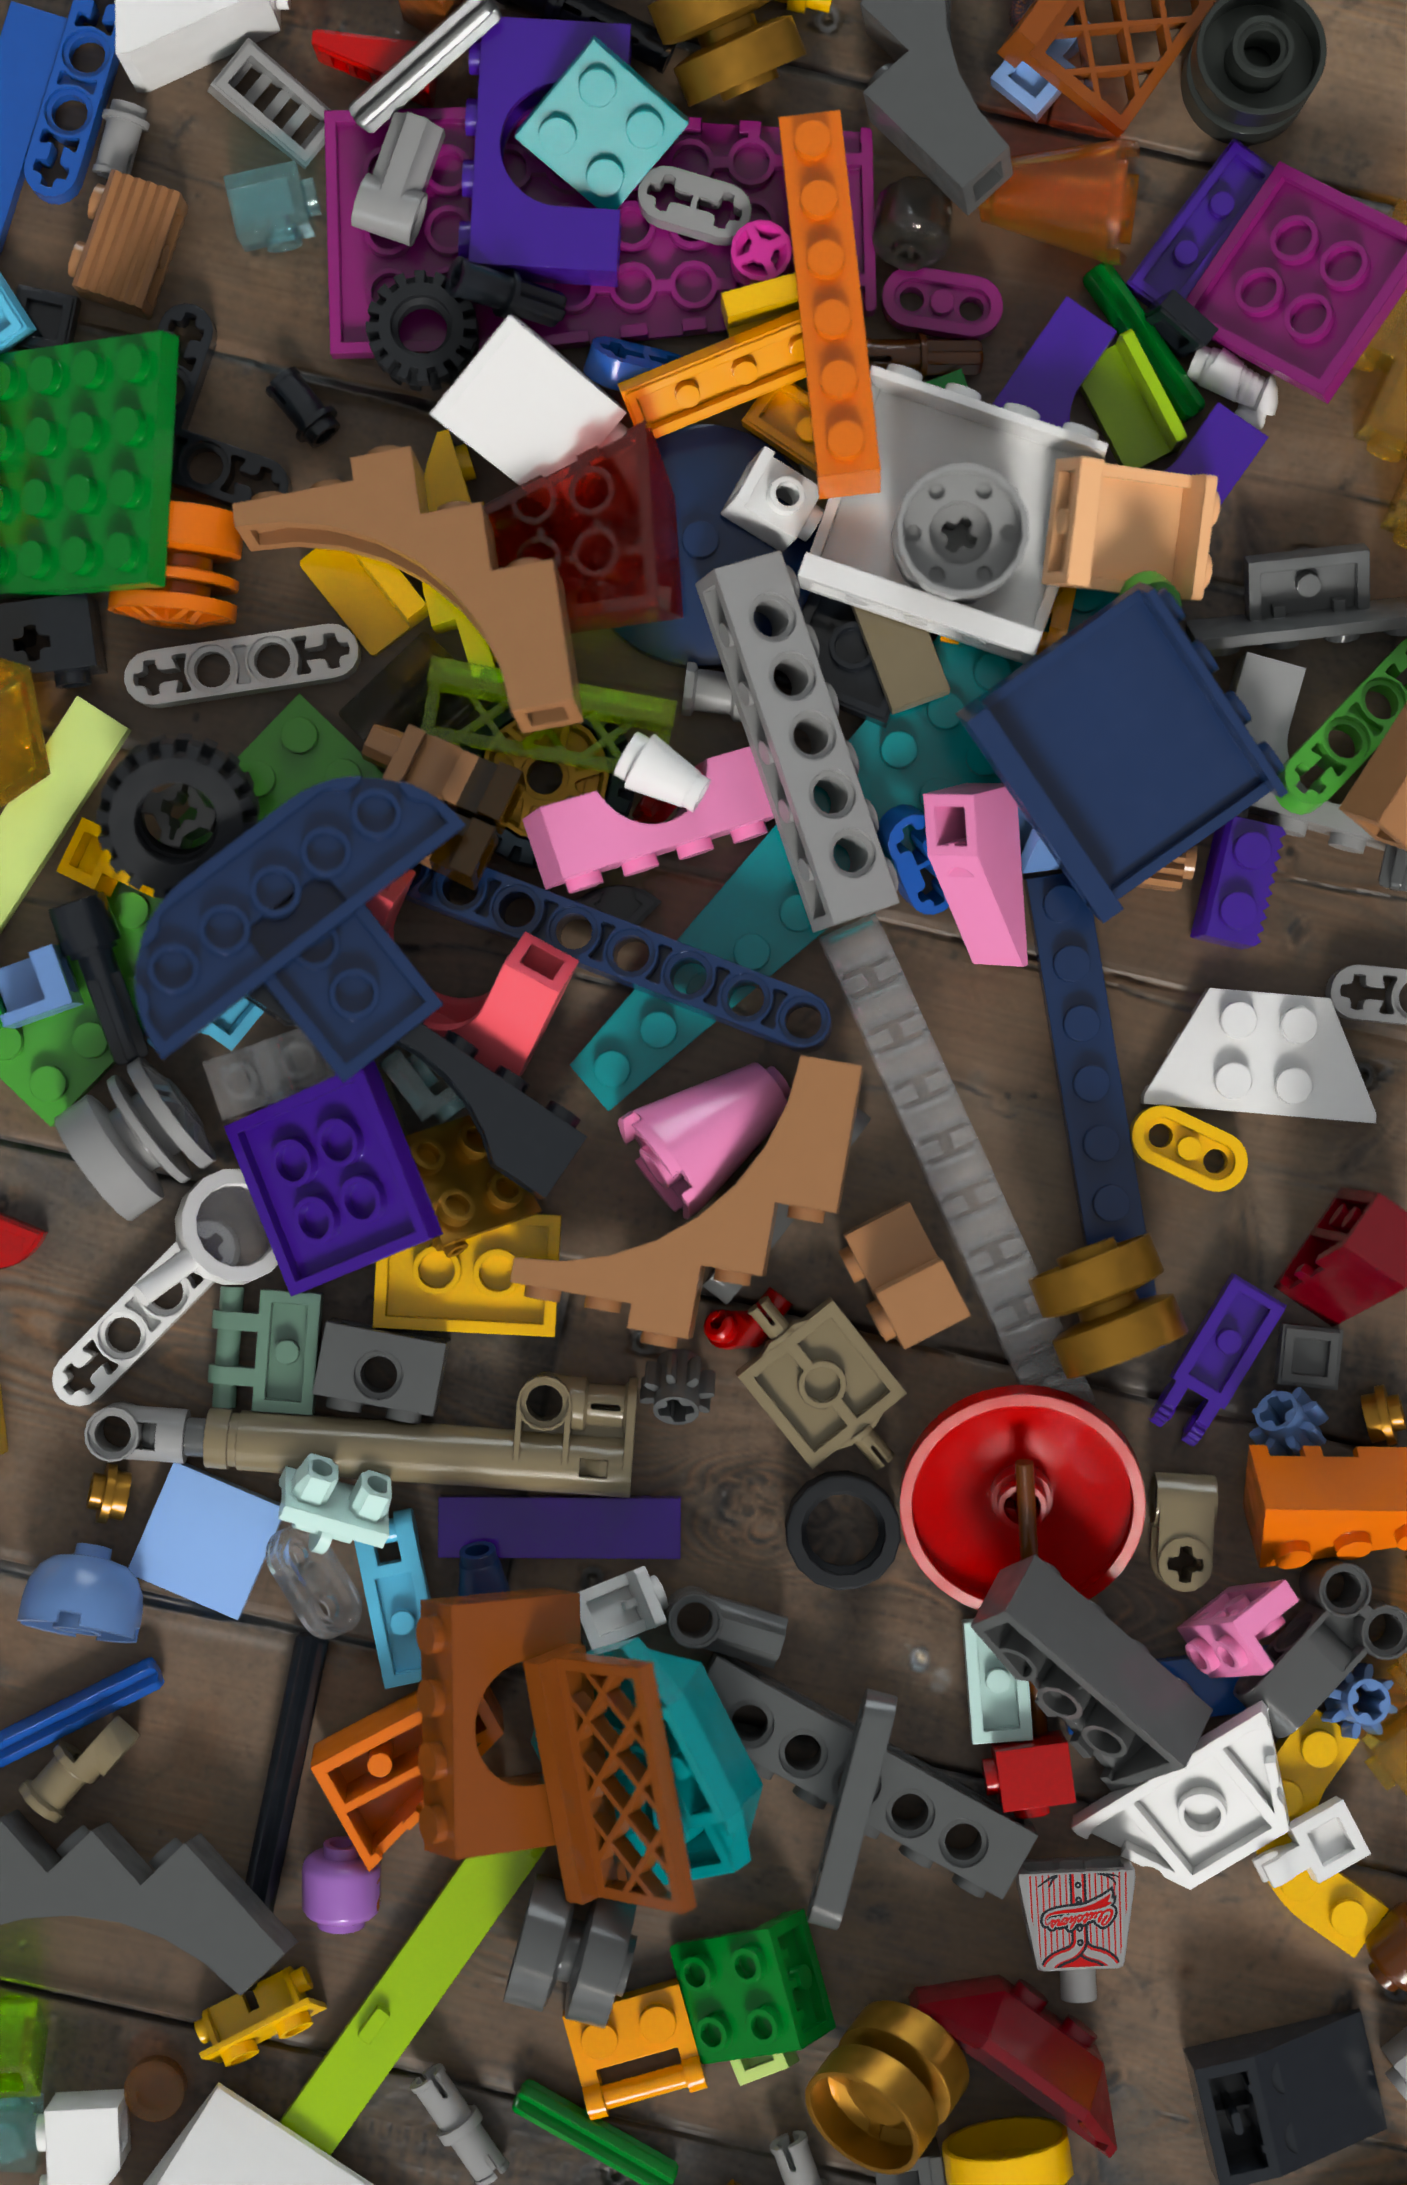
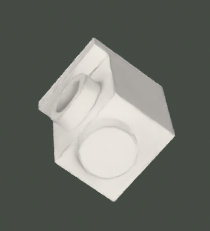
[720,446,824,552]

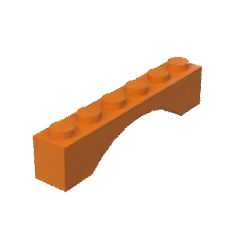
[778,110,881,500]

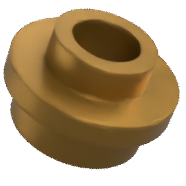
[1361,1384,1407,1446]
[86,1462,132,1524]

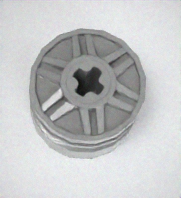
[891,463,1029,604]
[54,1057,217,1221]

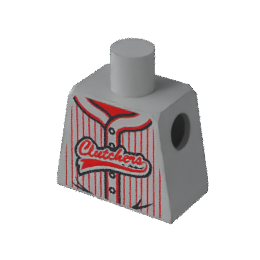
[1015,1855,1135,2003]

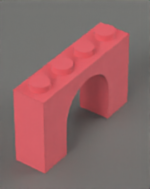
[365,869,579,1077]

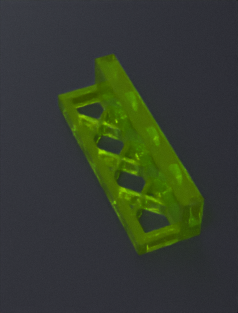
[421,656,677,774]

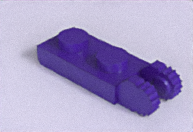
[1148,1273,1287,1447]

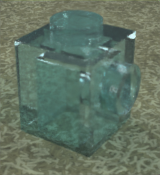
[223,160,322,253]

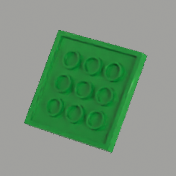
[0,331,179,600]

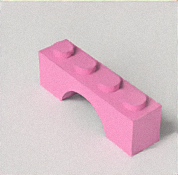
[522,746,774,894]

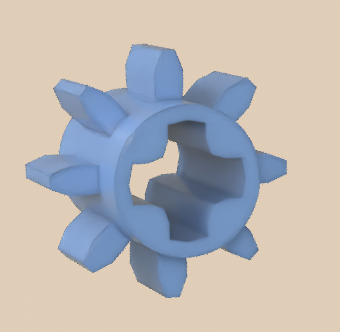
[1249,1387,1329,1456]
[1320,1663,1398,1739]

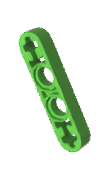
[1274,639,1407,815]

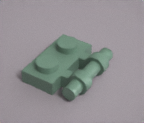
[207,1285,324,1415]

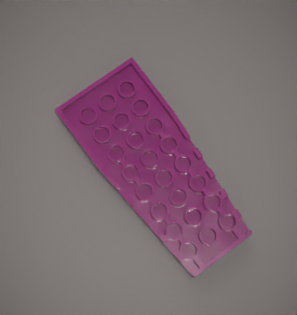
[324,107,877,359]

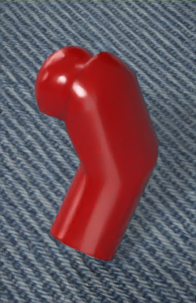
[703,1287,793,1350]

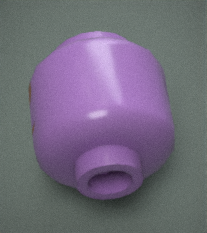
[302,1836,381,1934]

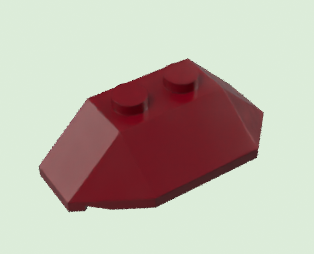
[908,1974,1117,2158]

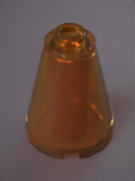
[976,138,1140,266]

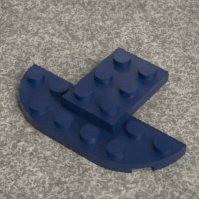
[135,776,466,1083]

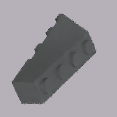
[970,1555,1213,1792]

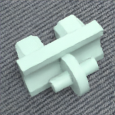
[278,1453,392,1555]

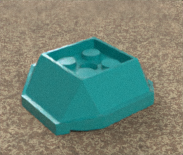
[531,1637,763,1885]

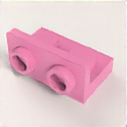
[1177,1580,1299,1678]

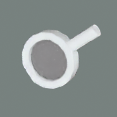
[132,1169,278,1306]

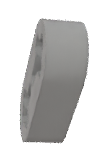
[638,165,752,246]

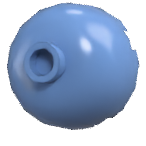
[17,1543,143,1643]

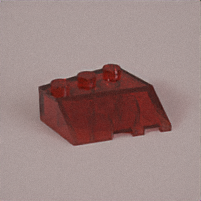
[483,420,683,634]

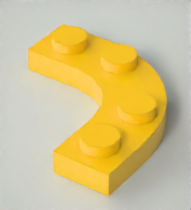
[1256,1708,1389,1958]

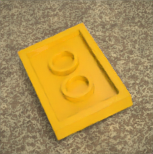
[372,1214,562,1337]

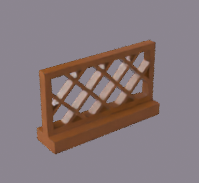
[996,0,1216,138]
[523,1643,697,1914]

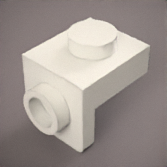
[578,1566,668,1651]

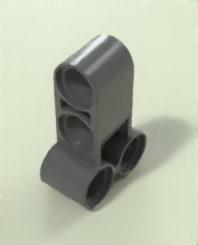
[1233,1557,1407,1738]

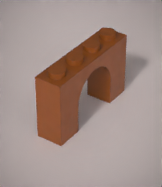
[416,1588,581,1860]

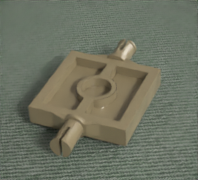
[735,1296,907,1470]

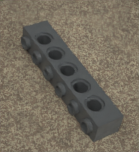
[704,1652,1038,1900]

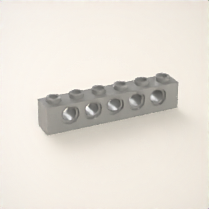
[695,550,900,933]

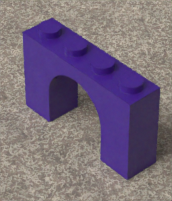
[458,17,632,287]
[992,296,1269,506]

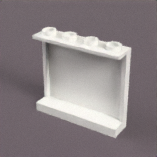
[798,364,1108,664]

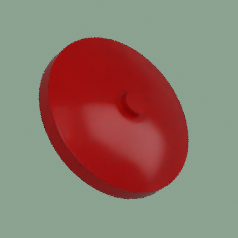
[900,1385,1146,1610]

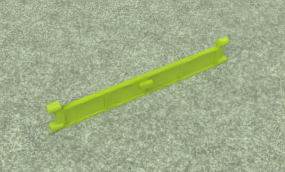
[279,1847,547,2156]

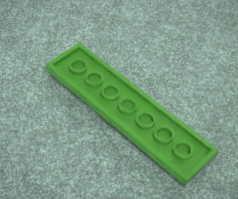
[0,693,384,1127]

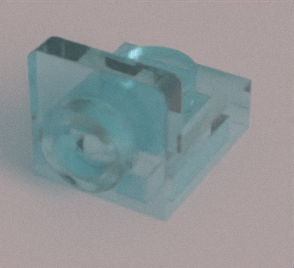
[379,1048,465,1124]
[0,2083,44,2173]

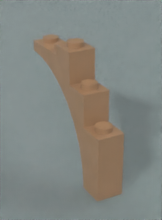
[232,445,584,733]
[510,1055,864,1348]

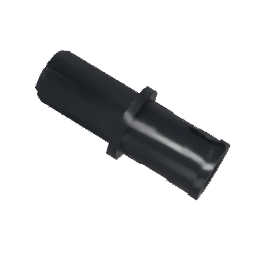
[446,256,567,327]

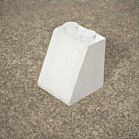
[115,0,291,93]
[430,314,629,508]

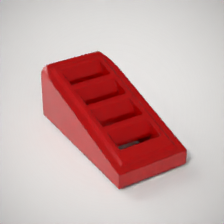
[311,29,438,108]

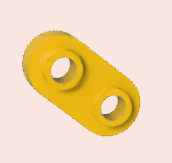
[1129,1105,1248,1192]

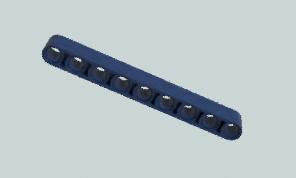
[405,865,833,1053]

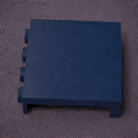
[955,582,1289,923]

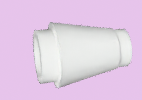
[614,732,711,812]

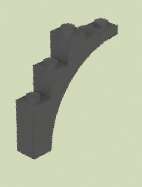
[860,0,1013,216]
[0,1809,299,1996]

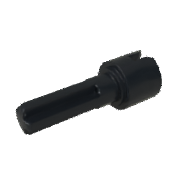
[48,891,149,1065]

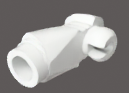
[1187,346,1278,430]

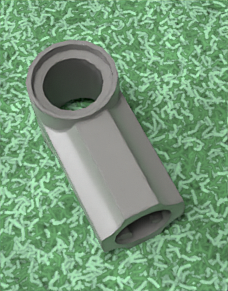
[351,111,445,247]

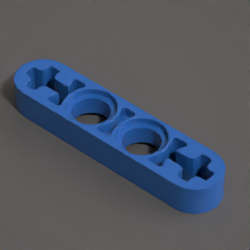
[24,0,120,205]

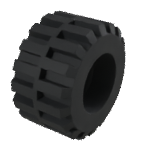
[96,733,260,899]

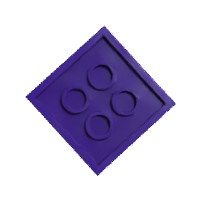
[224,1060,443,1297]

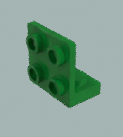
[670,1908,836,2064]

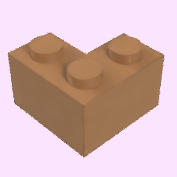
[838,1201,971,1350]

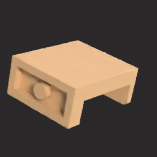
[1041,456,1220,601]

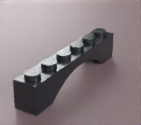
[245,984,587,1200]

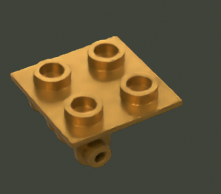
[405,1115,542,1258]

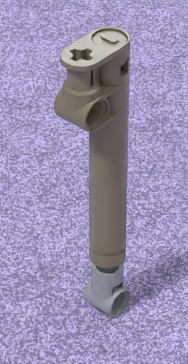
[84,1371,639,1498]

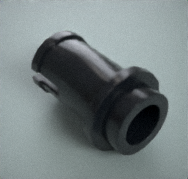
[266,367,340,448]

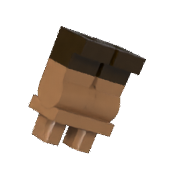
[361,724,526,891]

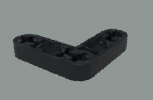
[157,303,293,507]

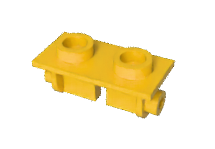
[194,1966,327,2067]

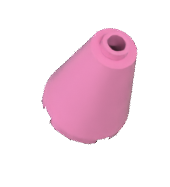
[618,1062,791,1220]

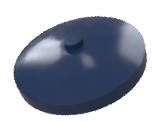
[579,424,820,669]

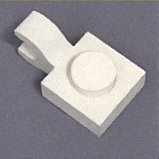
[1252,1796,1371,1888]

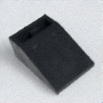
[1182,2008,1388,2185]

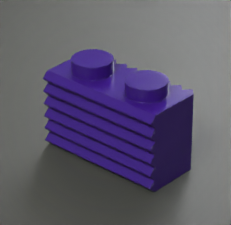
[1190,816,1286,950]

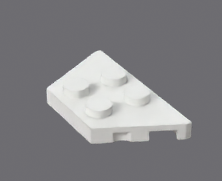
[1140,988,1377,1123]
[1071,1700,1290,1890]

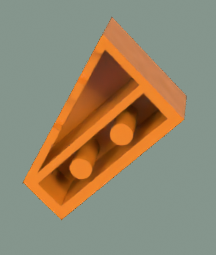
[1243,1445,1407,1569]
[310,1686,504,1872]

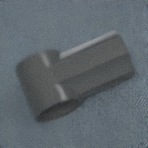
[664,1586,788,1669]

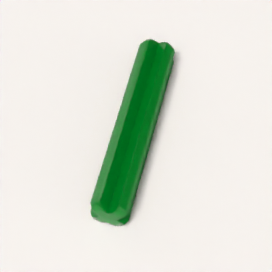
[1083,261,1205,423]
[512,2079,678,2185]

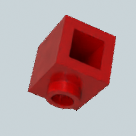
[981,1730,1076,1819]

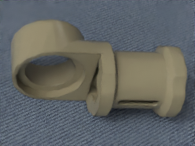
[18,1715,141,1823]

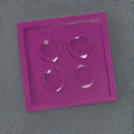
[1186,161,1407,404]

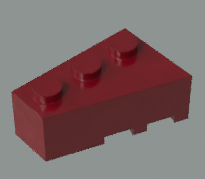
[1273,1187,1407,1327]

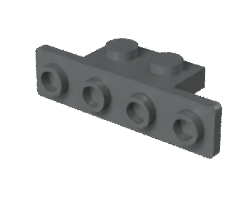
[1186,543,1407,656]

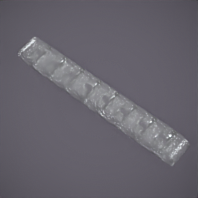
[819,913,1096,1406]

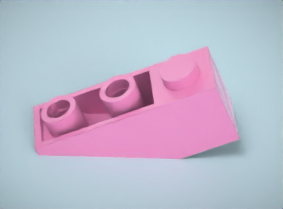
[923,783,1028,967]

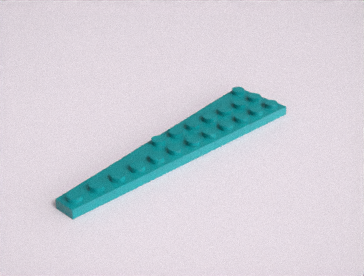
[570,589,1119,1112]

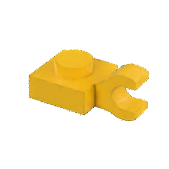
[56,817,155,898]

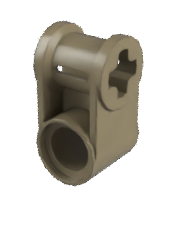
[1149,1472,1218,1592]

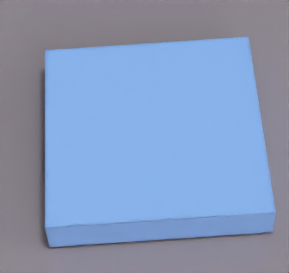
[128,1462,282,1620]

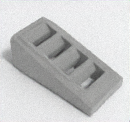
[207,38,331,169]

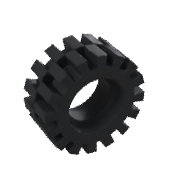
[366,270,480,391]

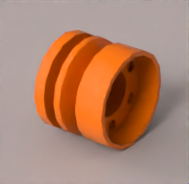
[107,500,243,630]

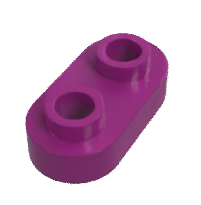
[881,266,1003,340]

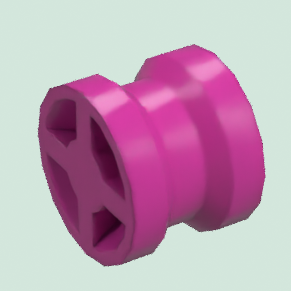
[730,220,792,287]

